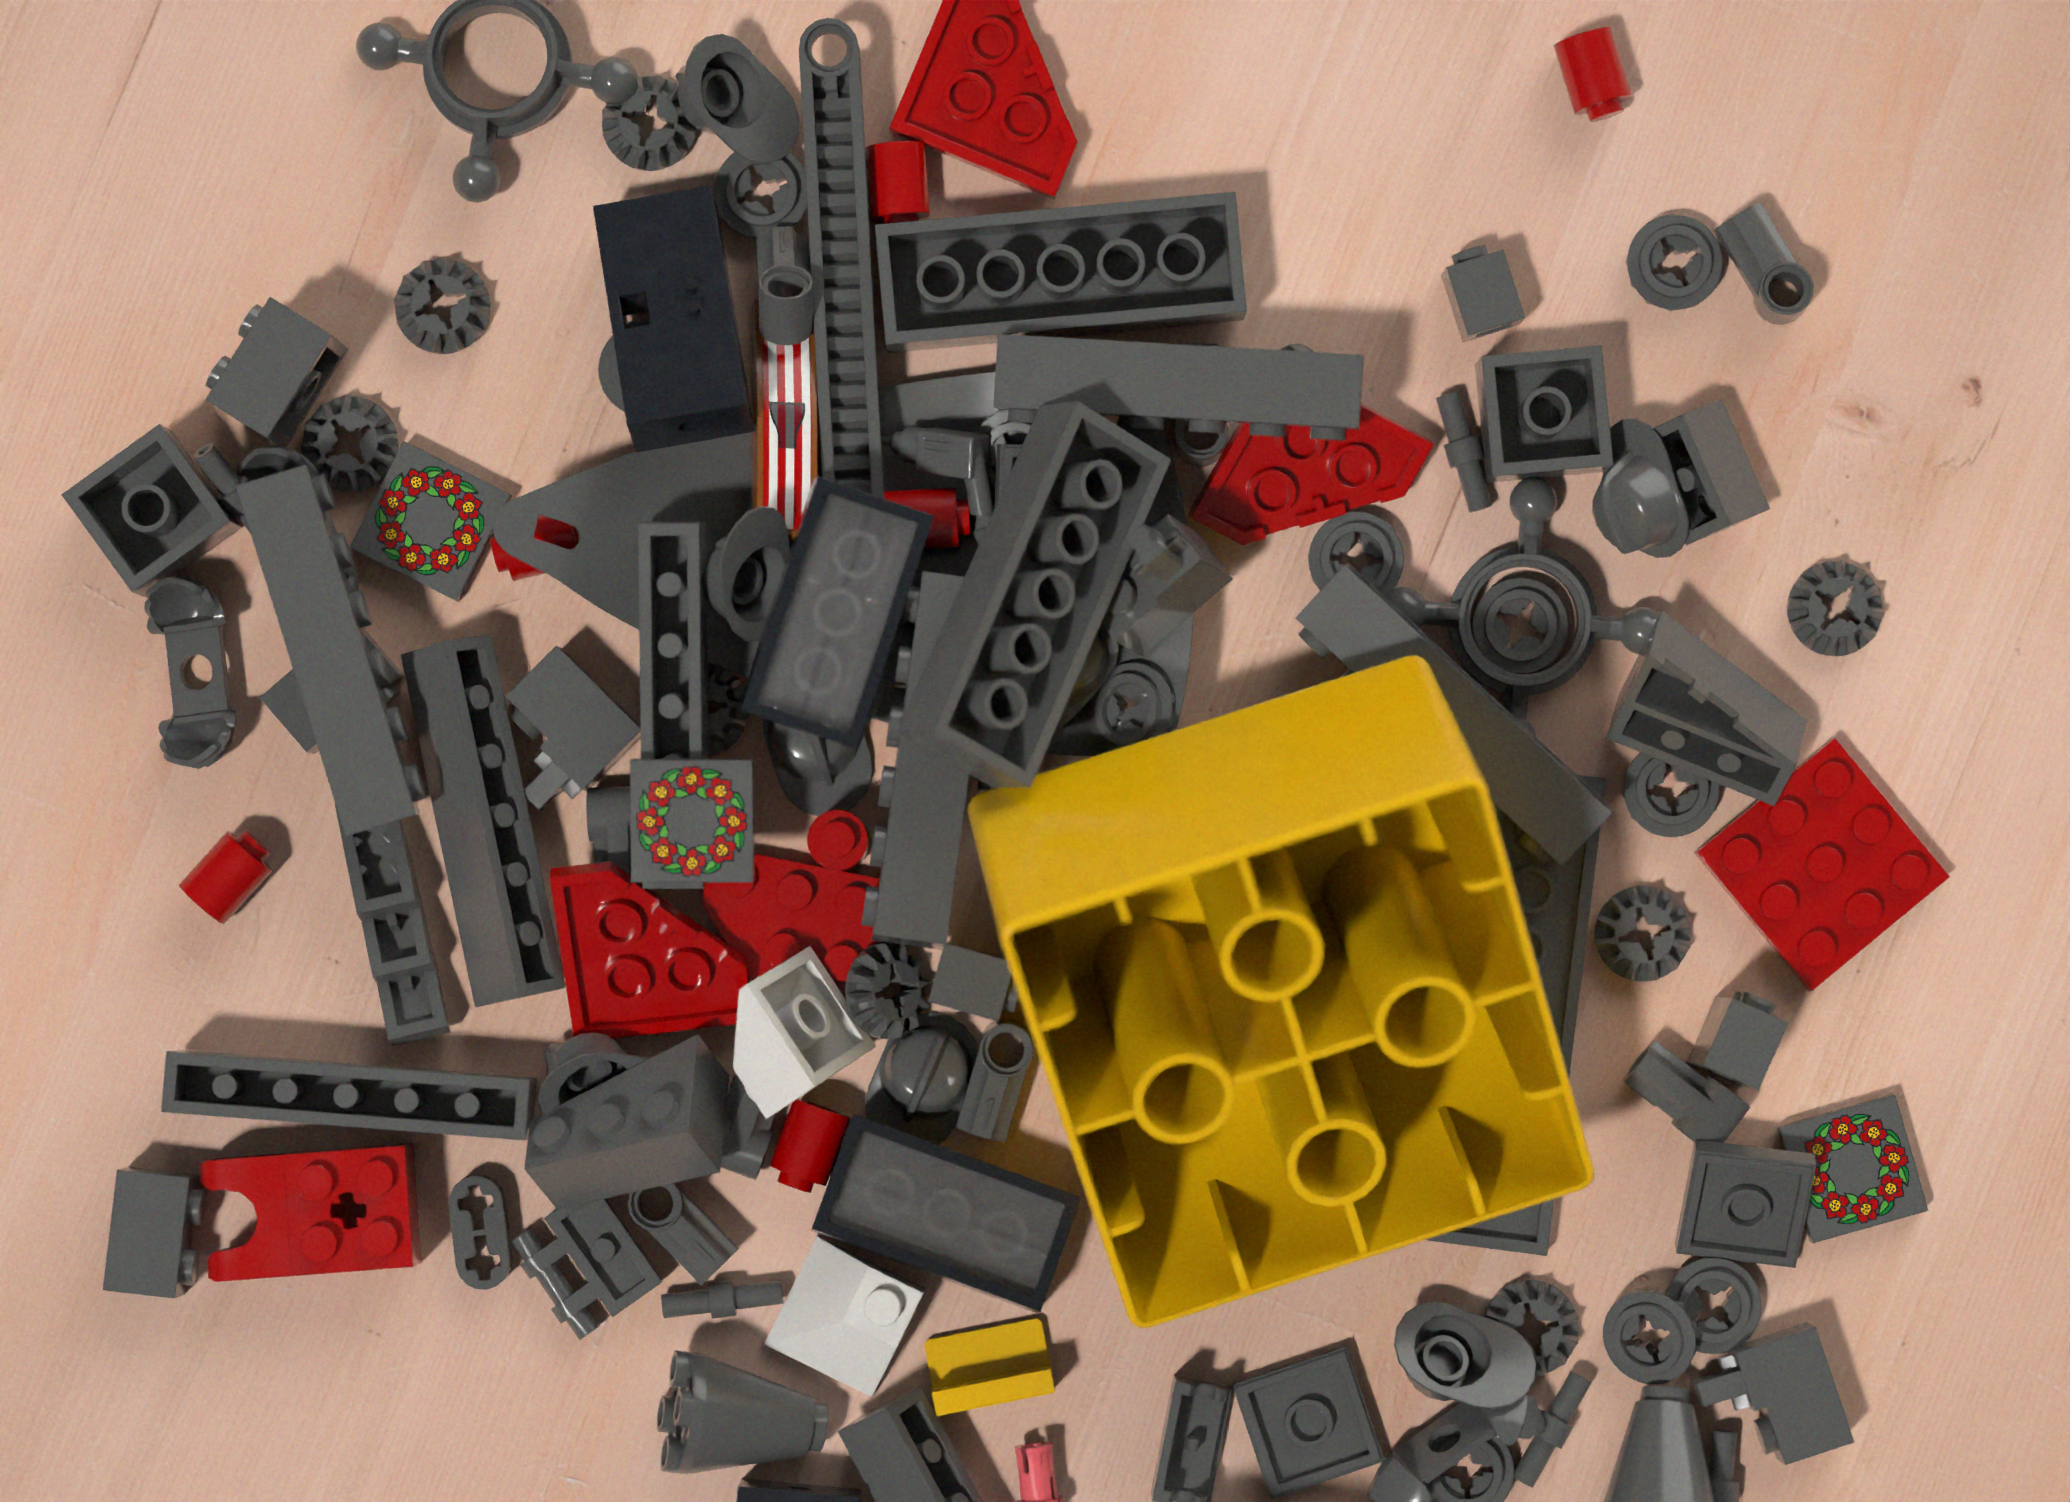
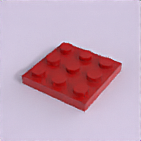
[1694,738,1950,991]

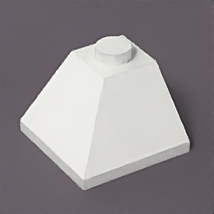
[733,946,876,1119]
[764,1236,925,1397]

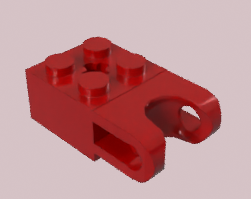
[200,1143,422,1282]

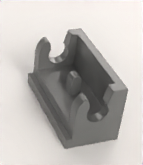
[1150,1375,1232,1502]

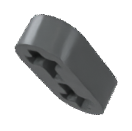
[449,1174,513,1290]

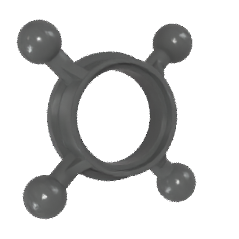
[356,0,638,203]
[1386,478,1659,737]

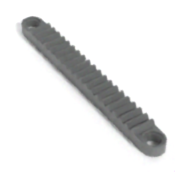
[799,18,884,498]

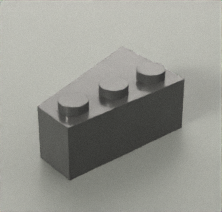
[1606,610,1807,806]
[524,1034,729,1210]

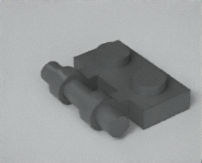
[511,1199,664,1340]

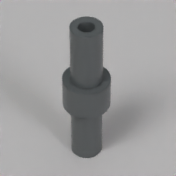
[1436,391,1492,513]
[193,443,251,534]
[661,1280,784,1319]
[1514,1371,1591,1488]
[1709,1430,1739,1502]

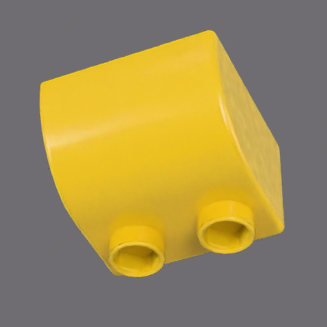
[968,655,1594,1328]

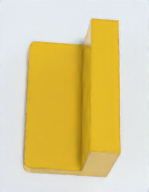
[924,1318,1055,1416]

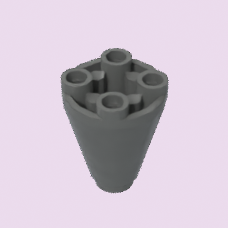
[657,1350,828,1474]
[1603,1386,1715,1502]

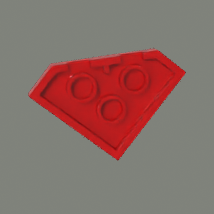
[889,0,1078,200]
[1188,403,1434,545]
[701,854,879,999]
[549,861,750,1039]

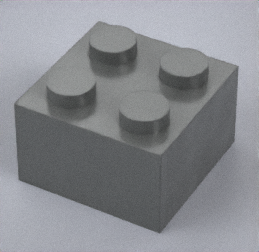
[205,297,348,448]
[1475,345,1613,483]
[61,424,241,597]

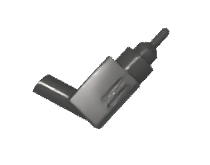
[881,426,994,516]

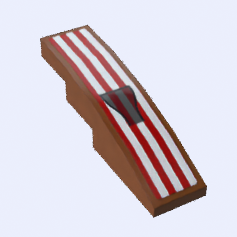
[750,299,817,542]

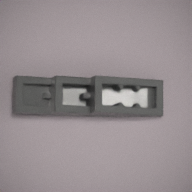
[335,804,451,1046]

